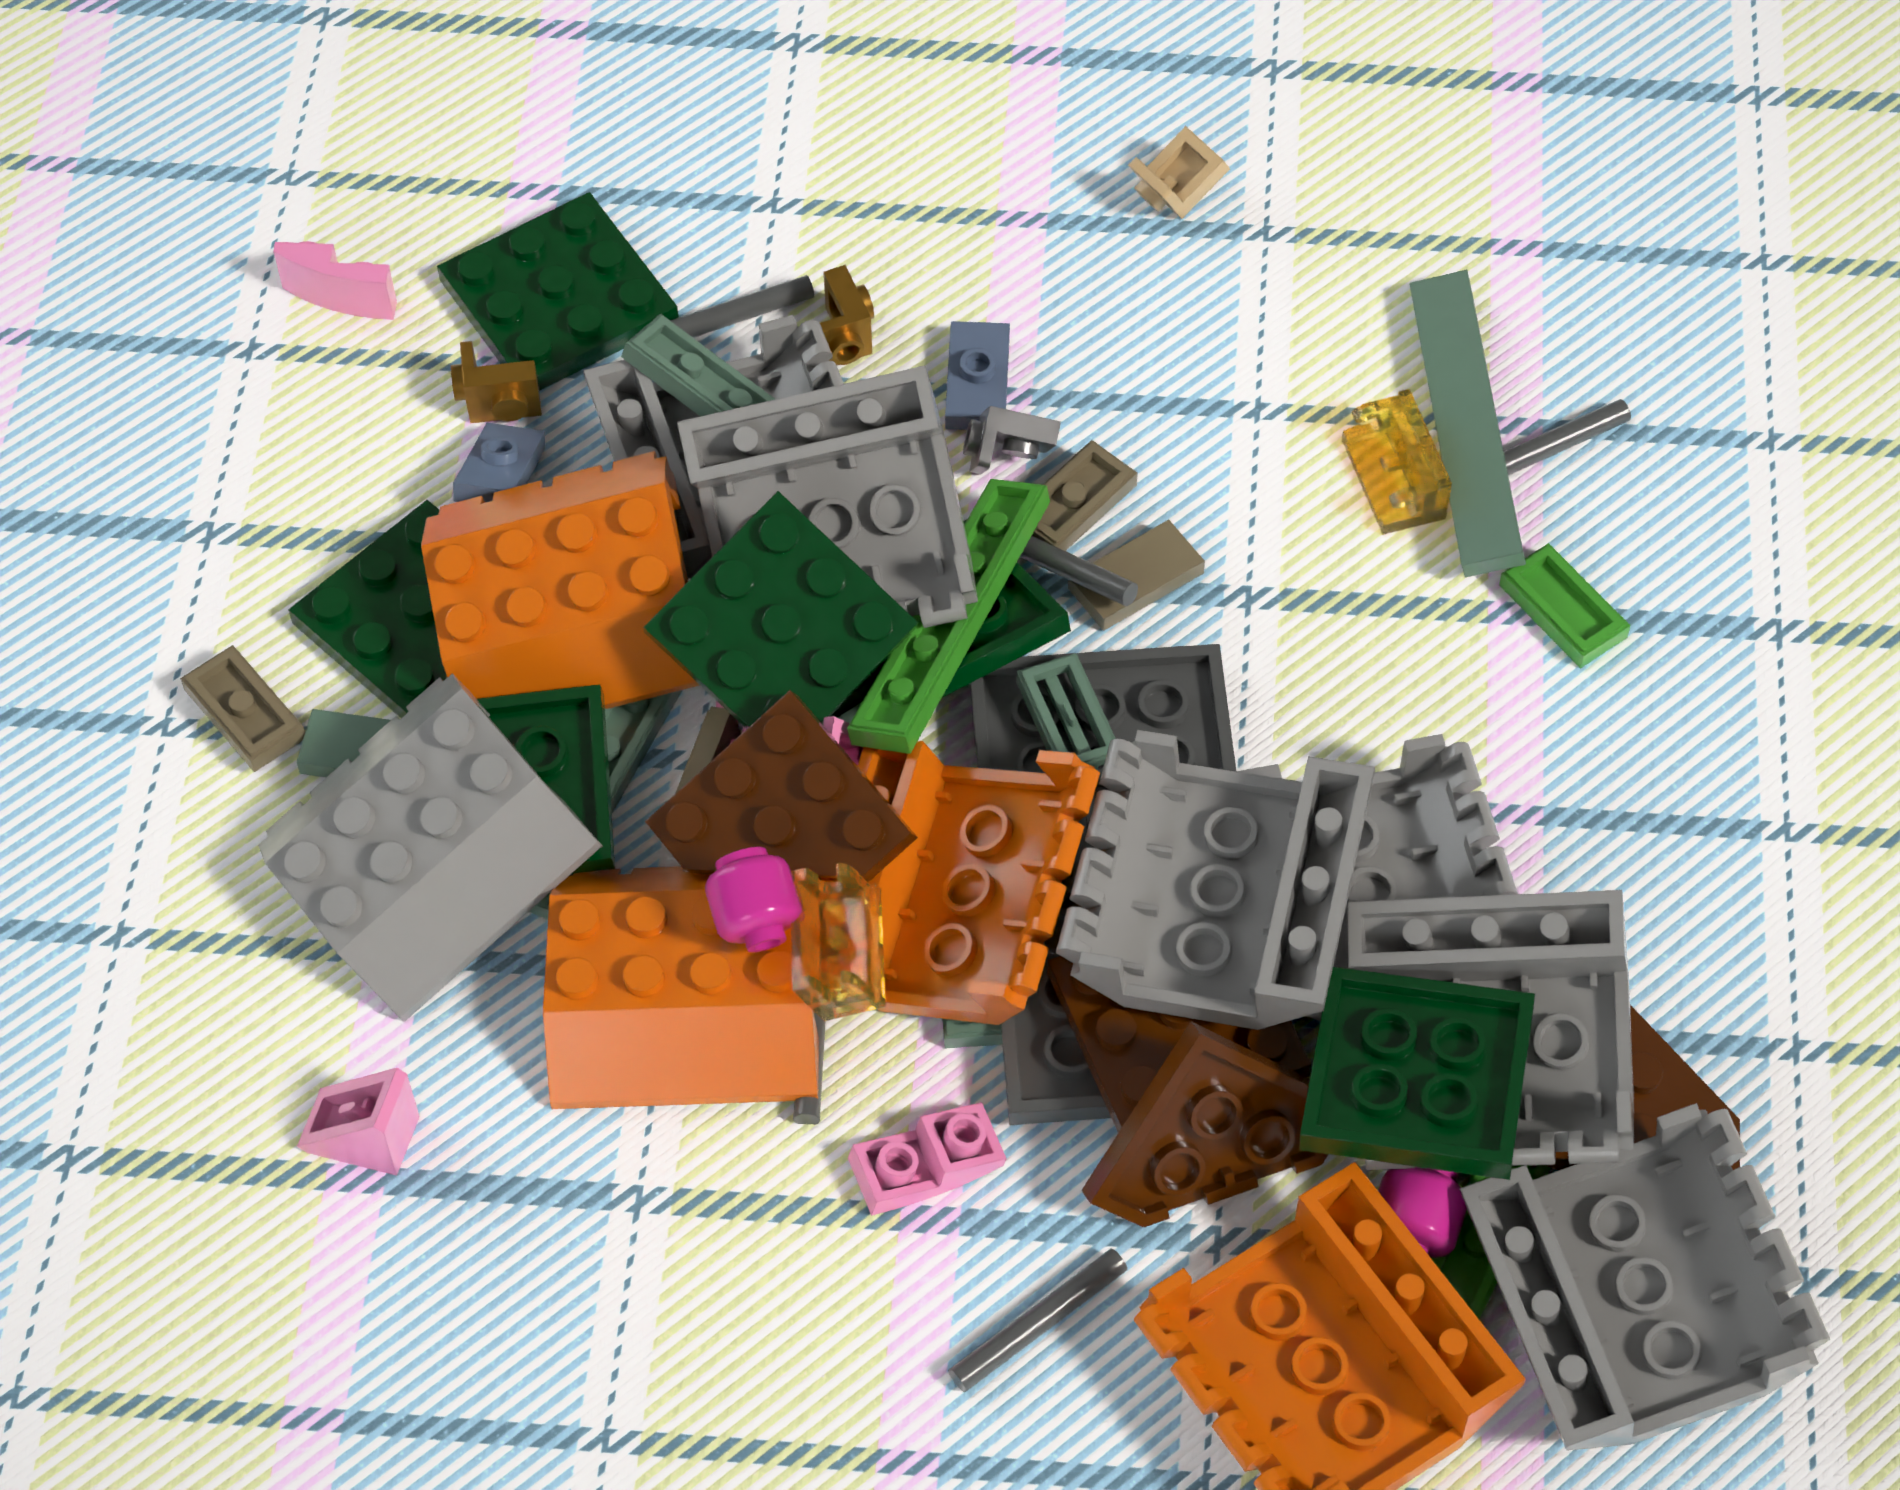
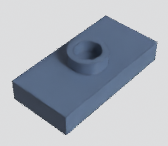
[945,321,1010,430]
[453,422,545,503]

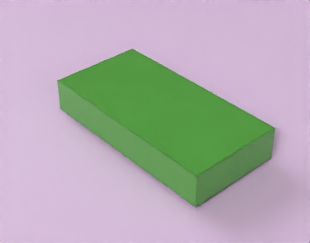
[1499,543,1631,669]

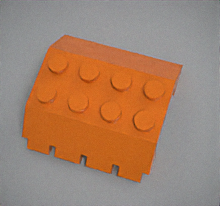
[421,451,700,709]
[815,741,1100,1025]
[543,866,820,1109]
[1134,1162,1526,1490]

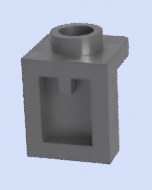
[963,406,1061,475]

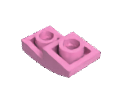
[273,241,397,320]
[848,1102,1006,1216]

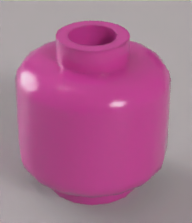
[705,847,802,952]
[1378,1167,1467,1258]

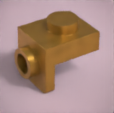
[820,265,874,365]
[451,341,542,424]

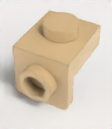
[1128,126,1230,219]

